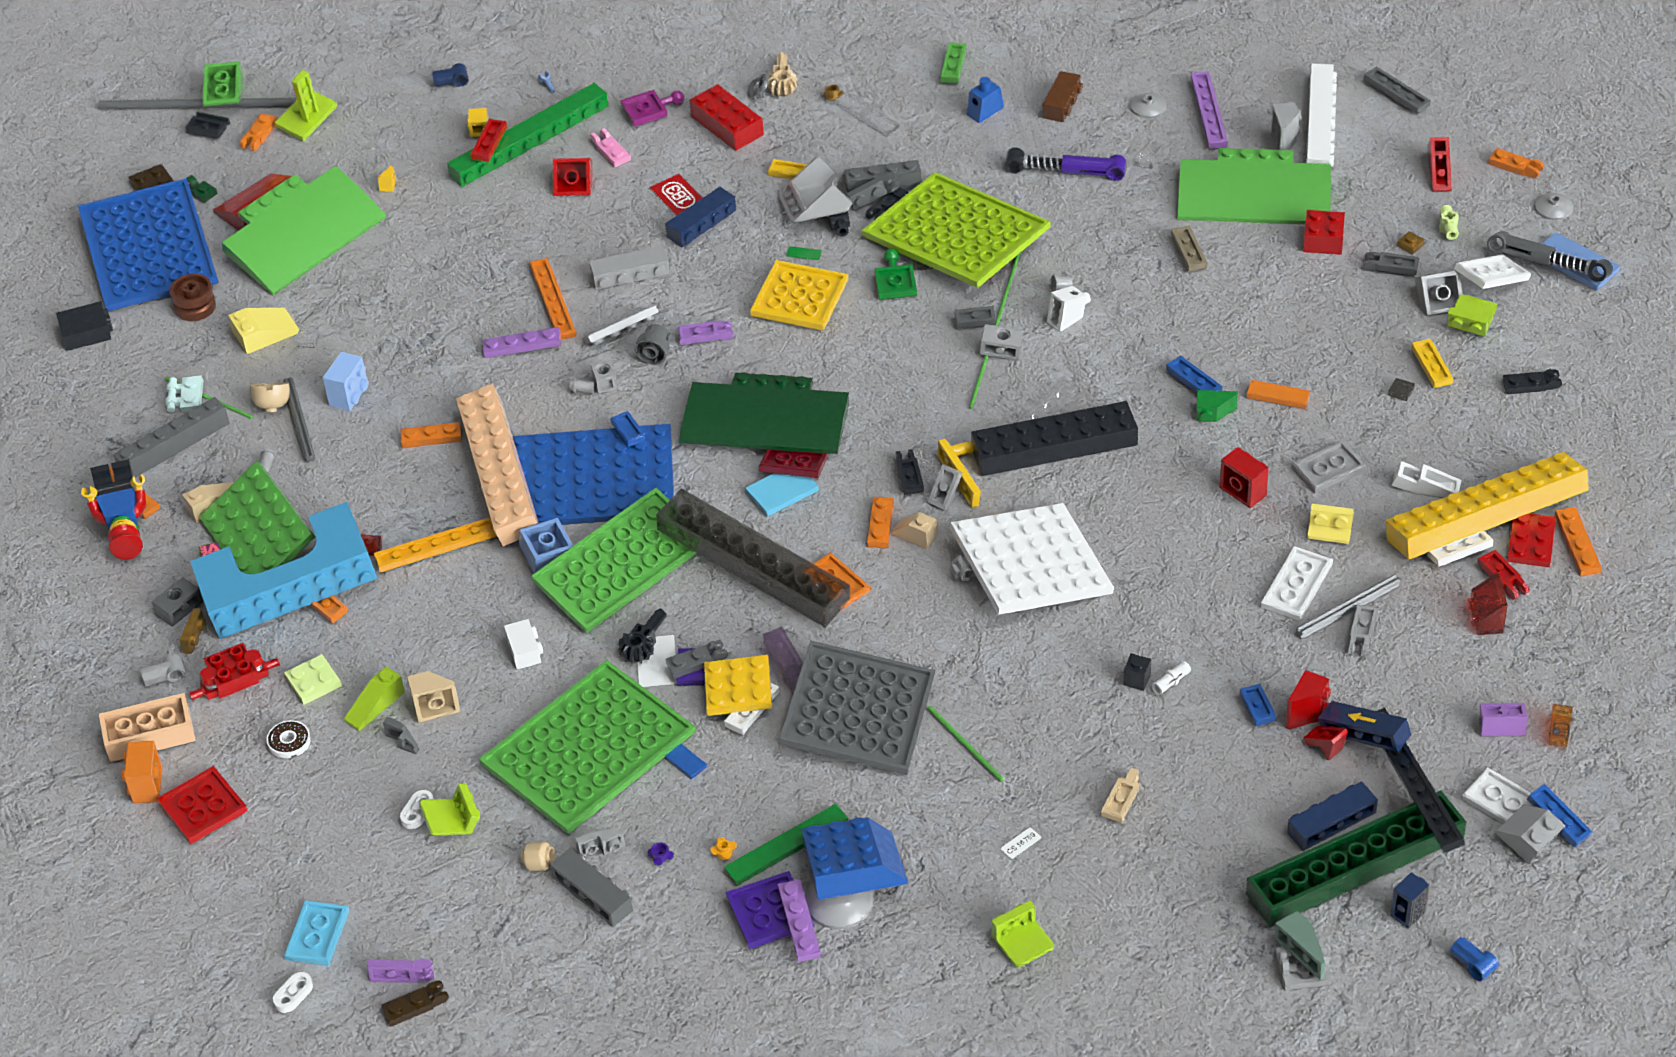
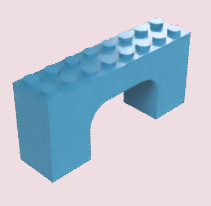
[190,502,377,639]

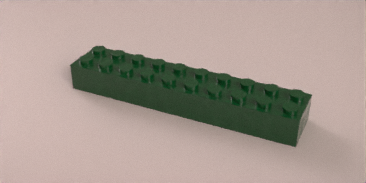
[1246,790,1467,927]

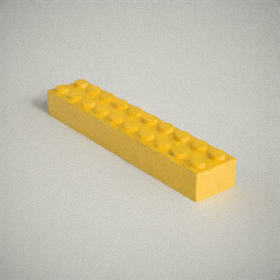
[1385,452,1588,559]

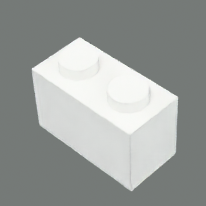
[504,619,543,669]

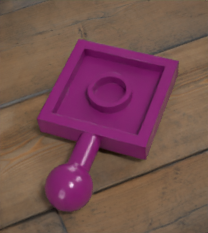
[620,90,685,126]

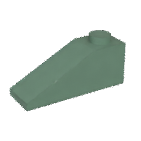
[1275,911,1325,980]

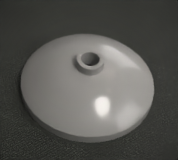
[805,882,873,929]

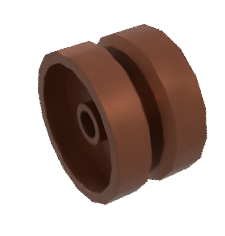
[170,273,216,321]

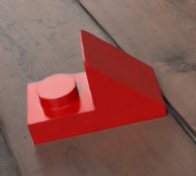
[1303,726,1348,760]

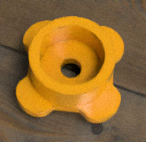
[711,837,737,860]

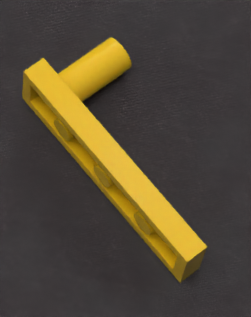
[937,439,981,508]

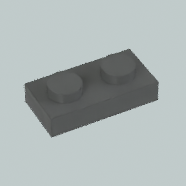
[955,306,996,329]

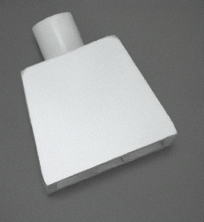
[1047,286,1090,332]

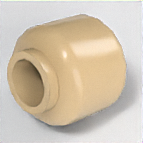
[520,841,556,871]

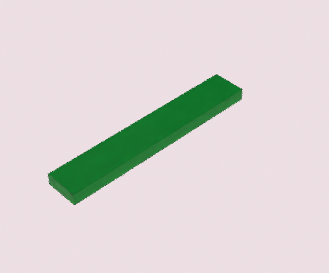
[724,804,848,886]

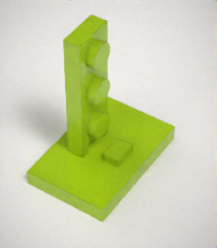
[275,70,337,142]

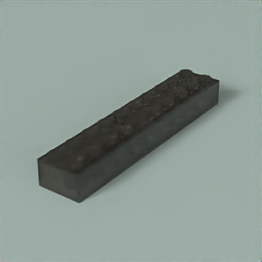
[656,488,850,628]

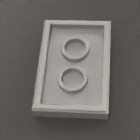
[1292,441,1367,493]

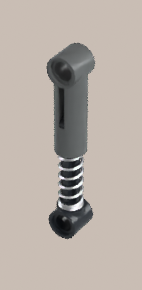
[1487,231,1613,282]

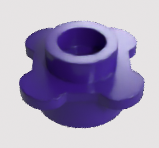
[647,842,674,866]

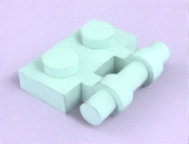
[165,375,203,413]

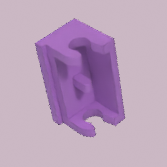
[1479,703,1528,736]

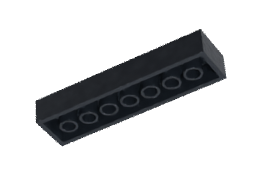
[971,401,1138,476]

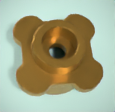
[823,84,843,101]

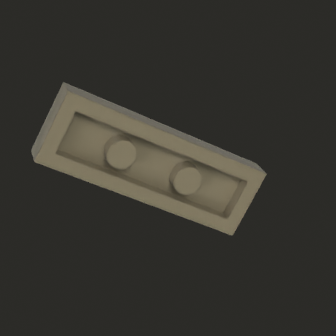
[1171,225,1207,272]

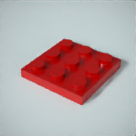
[156,766,248,845]

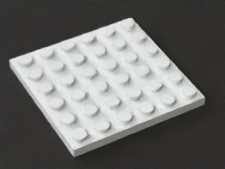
[950,503,1114,615]

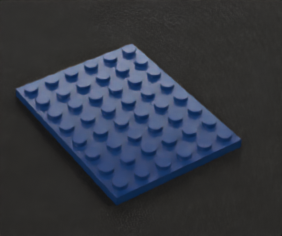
[78,178,219,311]
[512,424,674,525]

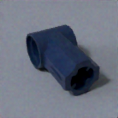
[432,63,469,87]

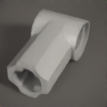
[141,654,186,686]

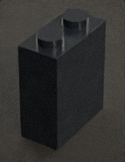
[56,301,113,351]

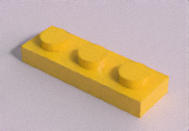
[1411,338,1453,388]

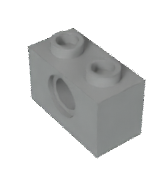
[980,324,1023,361]

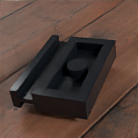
[185,111,230,139]

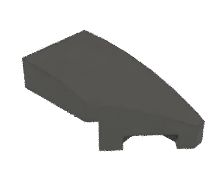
[383,716,419,754]

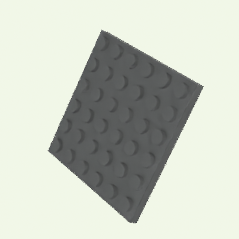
[779,640,935,775]

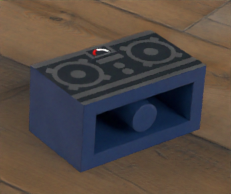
[1390,872,1429,929]

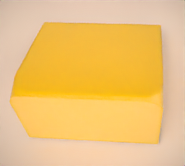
[378,166,396,192]

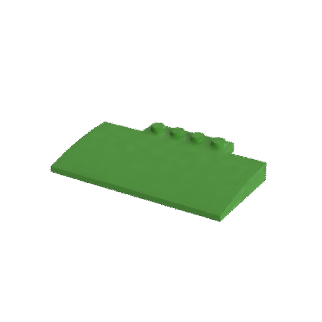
[1177,148,1331,225]
[222,166,386,295]

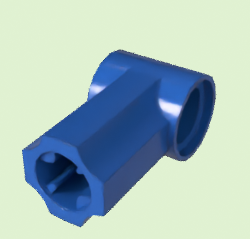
[1450,937,1499,981]

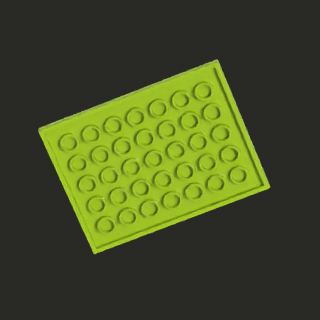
[862,172,1051,288]

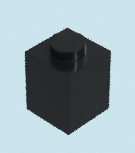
[1123,653,1151,691]

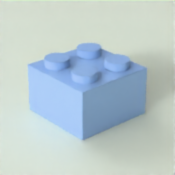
[323,352,368,411]

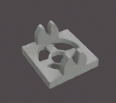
[1275,942,1332,991]

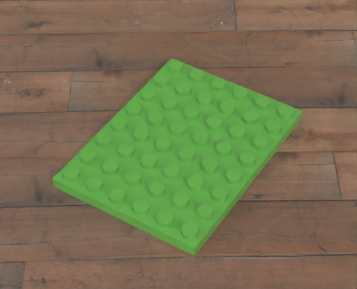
[479,660,696,835]

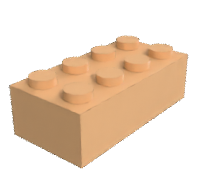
[99,693,196,762]

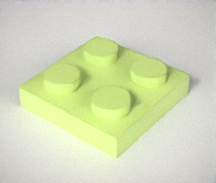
[284,654,342,705]

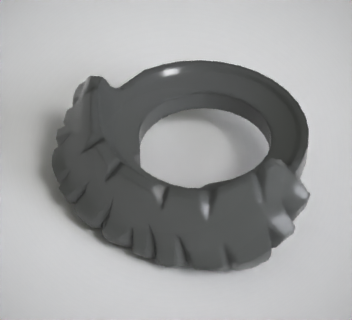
[748,74,769,99]

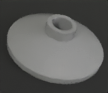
[1130,93,1167,118]
[1535,193,1573,220]

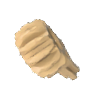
[767,52,797,97]

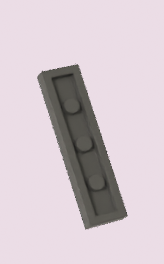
[1364,66,1431,114]

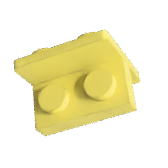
[1308,504,1354,544]

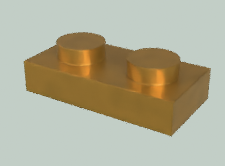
[179,608,206,654]

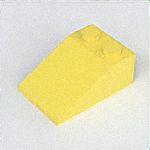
[228,308,300,354]

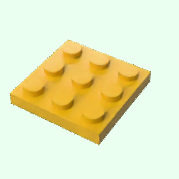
[704,655,772,716]

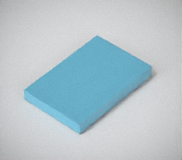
[745,473,819,517]
[284,900,349,966]

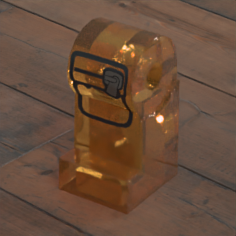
[1549,704,1573,747]

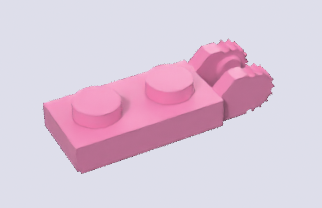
[590,128,631,167]

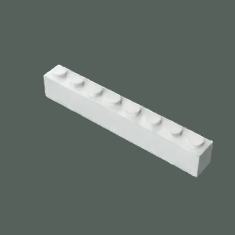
[1307,64,1337,167]

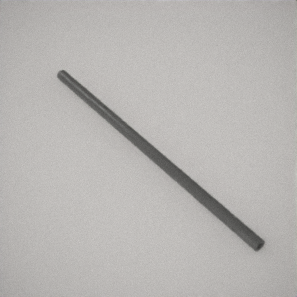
[98,98,297,109]

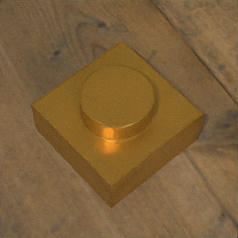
[1397,231,1425,255]

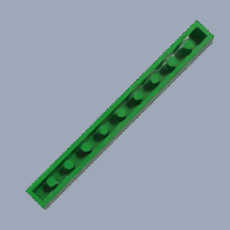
[447,83,609,187]

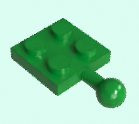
[874,249,917,300]

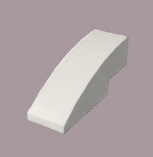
[1392,461,1461,497]

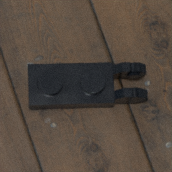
[865,187,909,220]
[1502,369,1562,395]
[895,449,924,495]

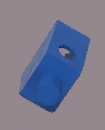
[967,77,1004,123]

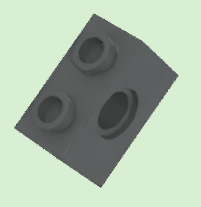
[152,577,203,627]

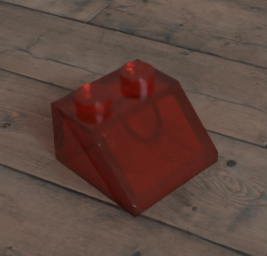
[1467,573,1508,635]

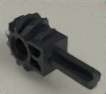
[618,608,667,664]

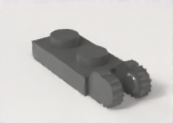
[847,172,900,210]
[1363,252,1419,276]
[666,639,728,678]

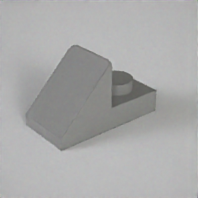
[928,464,963,510]

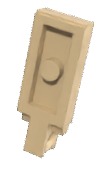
[1101,768,1140,823]

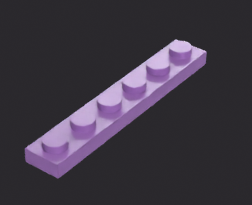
[1191,71,1228,149]

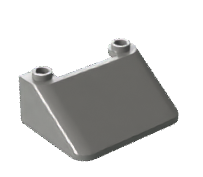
[779,156,853,223]

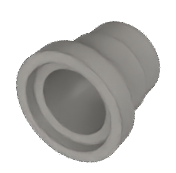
[1051,274,1072,292]

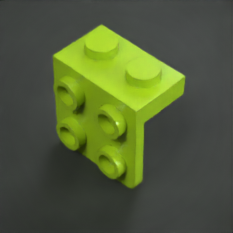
[1447,294,1497,337]
[419,783,480,836]
[991,900,1054,967]

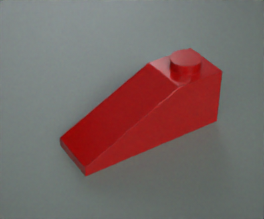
[1428,137,1452,192]

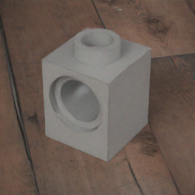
[591,360,617,394]

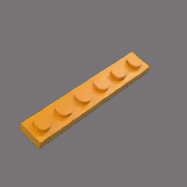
[374,517,497,573]

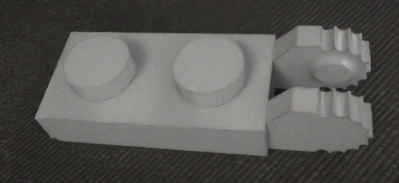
[1348,605,1379,657]

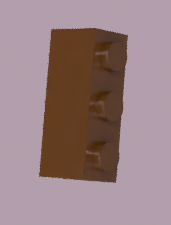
[1043,71,1083,123]

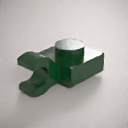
[187,175,218,203]

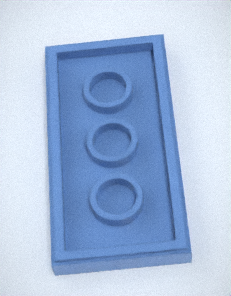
[1542,232,1620,291]

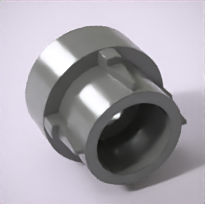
[634,323,671,365]

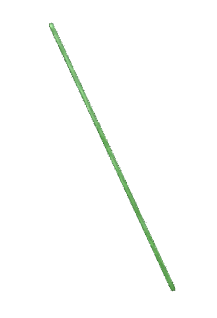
[969,252,1021,409]

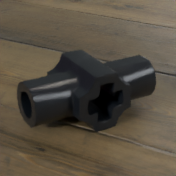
[829,211,850,237]

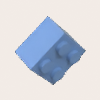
[519,518,573,573]

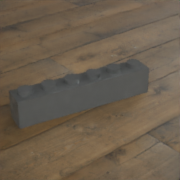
[113,397,230,478]

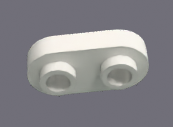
[400,790,433,829]
[273,972,313,1013]

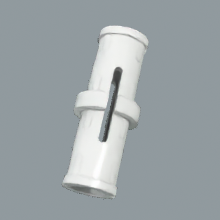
[1152,661,1191,695]

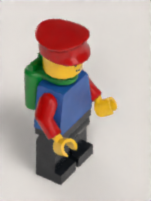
[81,459,147,560]

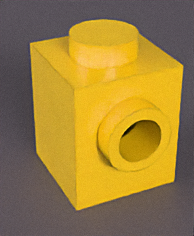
[468,108,489,137]

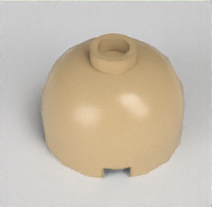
[250,382,290,412]

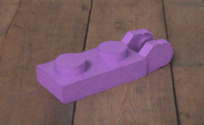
[678,321,734,345]
[367,958,434,983]

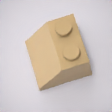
[407,671,460,723]

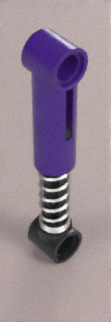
[1004,147,1127,181]

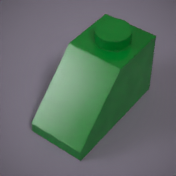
[1196,390,1238,422]

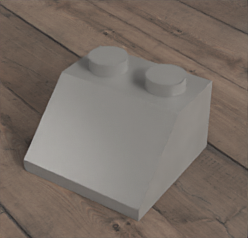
[1271,102,1301,150]
[1415,271,1463,315]
[1495,804,1566,864]

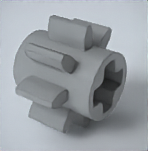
[951,555,975,581]

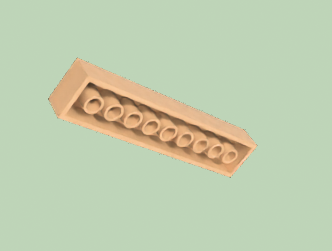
[456,383,539,546]

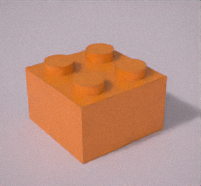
[121,740,163,804]

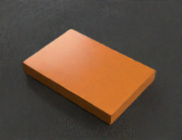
[799,552,871,611]

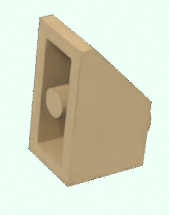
[891,512,937,549]

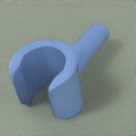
[538,71,555,93]

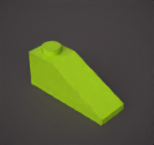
[344,666,405,732]

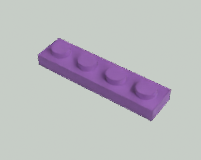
[483,327,561,358]
[778,879,821,962]

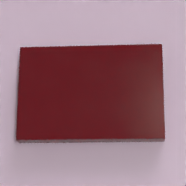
[759,449,828,478]

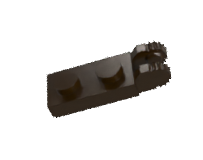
[381,980,449,1027]

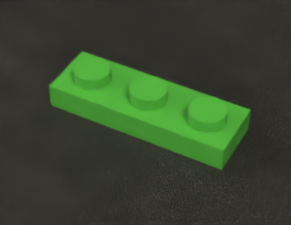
[941,43,967,84]

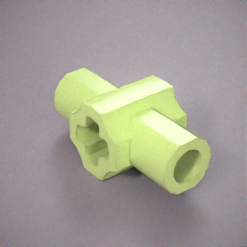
[1439,205,1458,240]

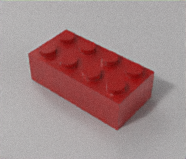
[689,84,764,151]

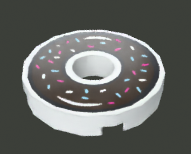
[267,720,311,759]

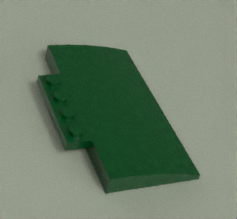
[679,372,849,454]

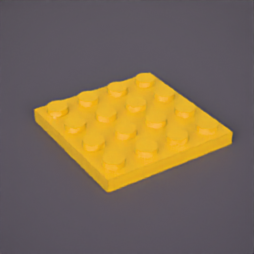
[750,260,848,331]

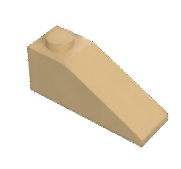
[182,482,234,523]

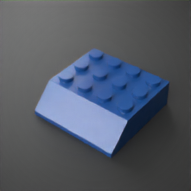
[802,817,908,900]

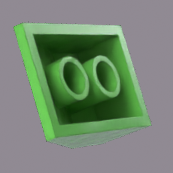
[203,61,244,106]

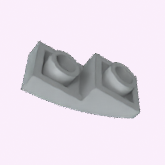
[575,830,625,856]

